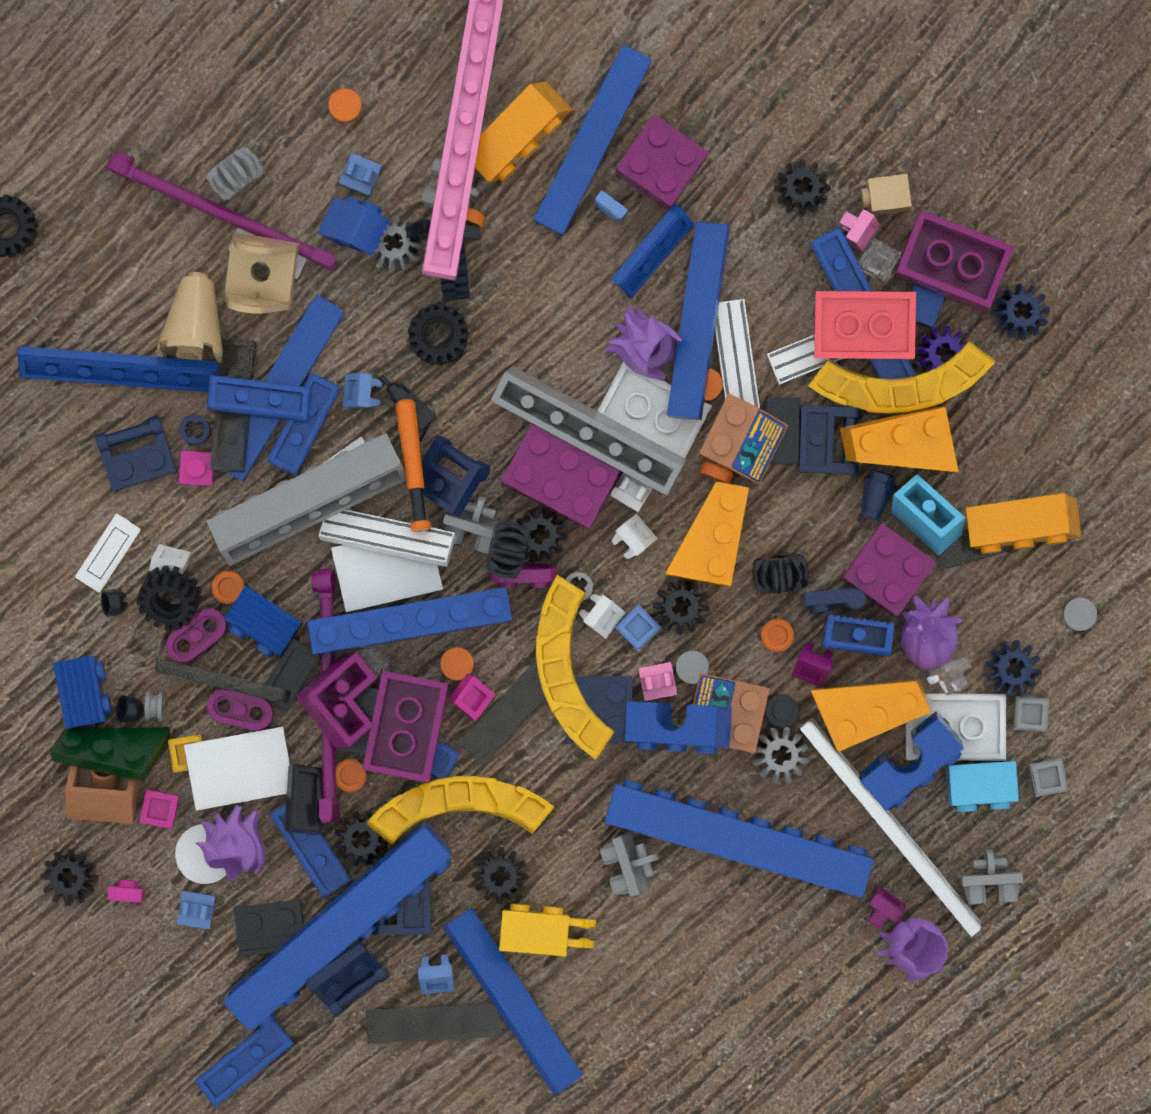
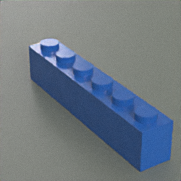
[306,587,512,656]

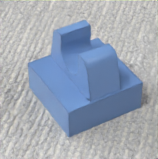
[339,153,383,198]
[342,373,382,409]
[177,890,217,929]
[418,955,455,995]

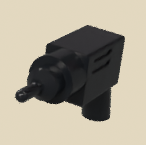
[379,375,436,443]

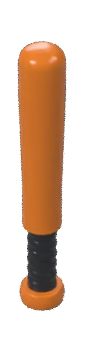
[395,399,431,532]

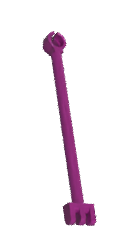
[105,151,338,271]
[311,569,340,822]

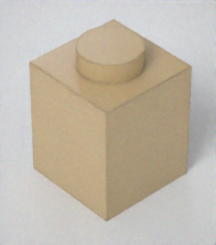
[861,174,912,216]

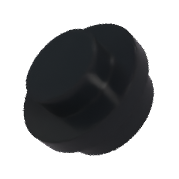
[765,694,799,728]

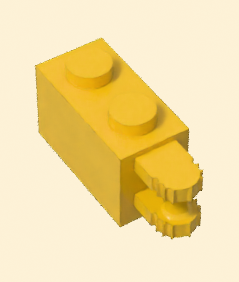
[499,903,596,956]

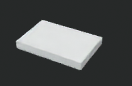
[598,361,712,458]
[331,545,443,613]
[905,694,1006,761]
[184,727,290,811]

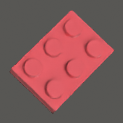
[814,291,916,359]

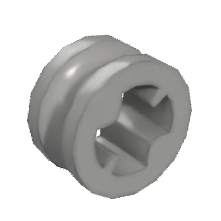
[565,572,593,602]
[145,691,165,721]

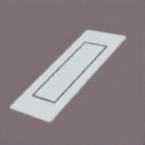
[75,514,141,592]

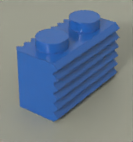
[317,196,390,255]
[224,586,303,658]
[821,614,894,656]
[53,655,112,729]

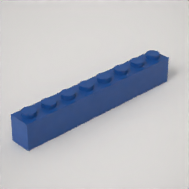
[604,779,874,898]
[223,820,452,1032]

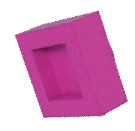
[178,451,216,487]
[448,673,496,721]
[139,789,180,829]
[107,879,146,903]

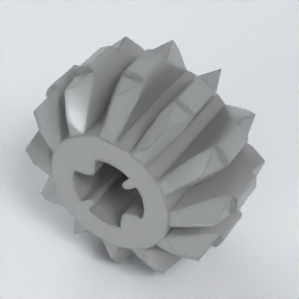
[206,147,264,200]
[368,216,422,273]
[753,727,809,783]

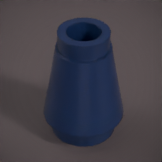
[860,469,896,520]

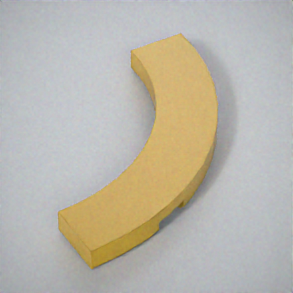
[808,341,995,414]
[536,575,615,760]
[367,776,554,845]

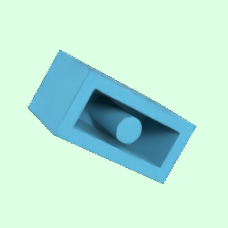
[891,474,965,556]
[945,761,1019,812]

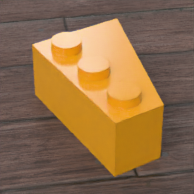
[475,82,573,183]
[840,406,959,472]
[664,481,749,588]
[966,493,1082,554]
[811,679,933,752]

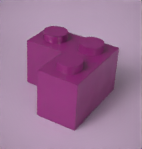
[295,652,377,748]

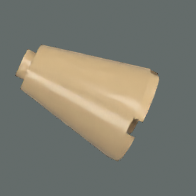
[156,272,223,364]

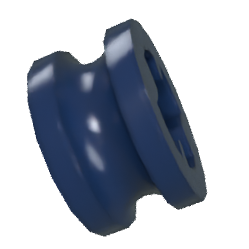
[180,415,211,445]

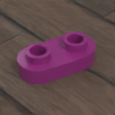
[490,563,557,588]
[166,609,227,663]
[207,689,274,730]

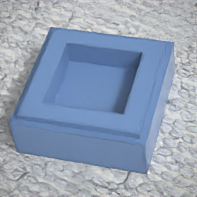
[594,190,628,224]
[615,604,662,651]

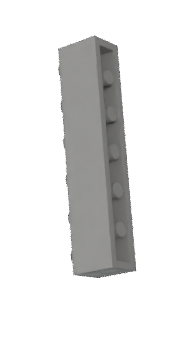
[491,366,688,496]
[206,433,406,566]

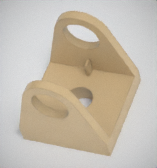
[224,232,300,314]

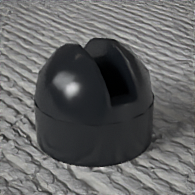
[101,589,128,617]
[116,695,144,723]

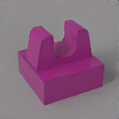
[791,643,834,688]
[868,885,906,929]

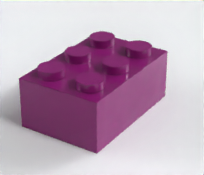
[893,210,1014,313]
[501,423,620,530]
[362,670,450,783]

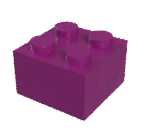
[616,114,709,211]
[840,523,936,618]

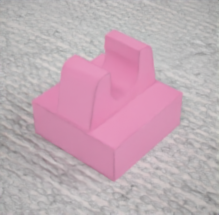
[839,209,880,253]
[638,662,678,701]

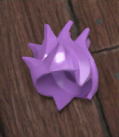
[605,306,682,380]
[900,595,961,670]
[196,805,266,882]
[877,917,948,983]

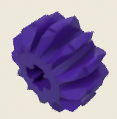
[915,326,968,372]

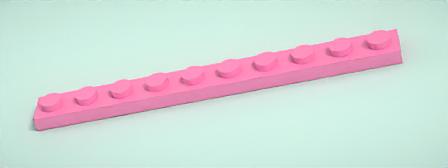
[422,0,503,281]

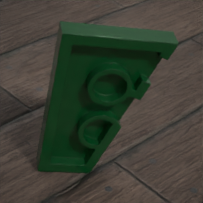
[50,727,171,782]

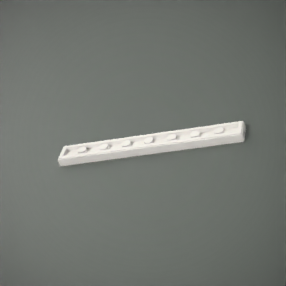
[800,718,981,937]

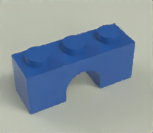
[624,701,732,754]
[859,711,964,811]

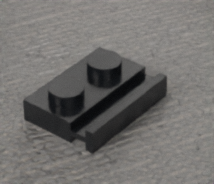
[233,899,304,957]

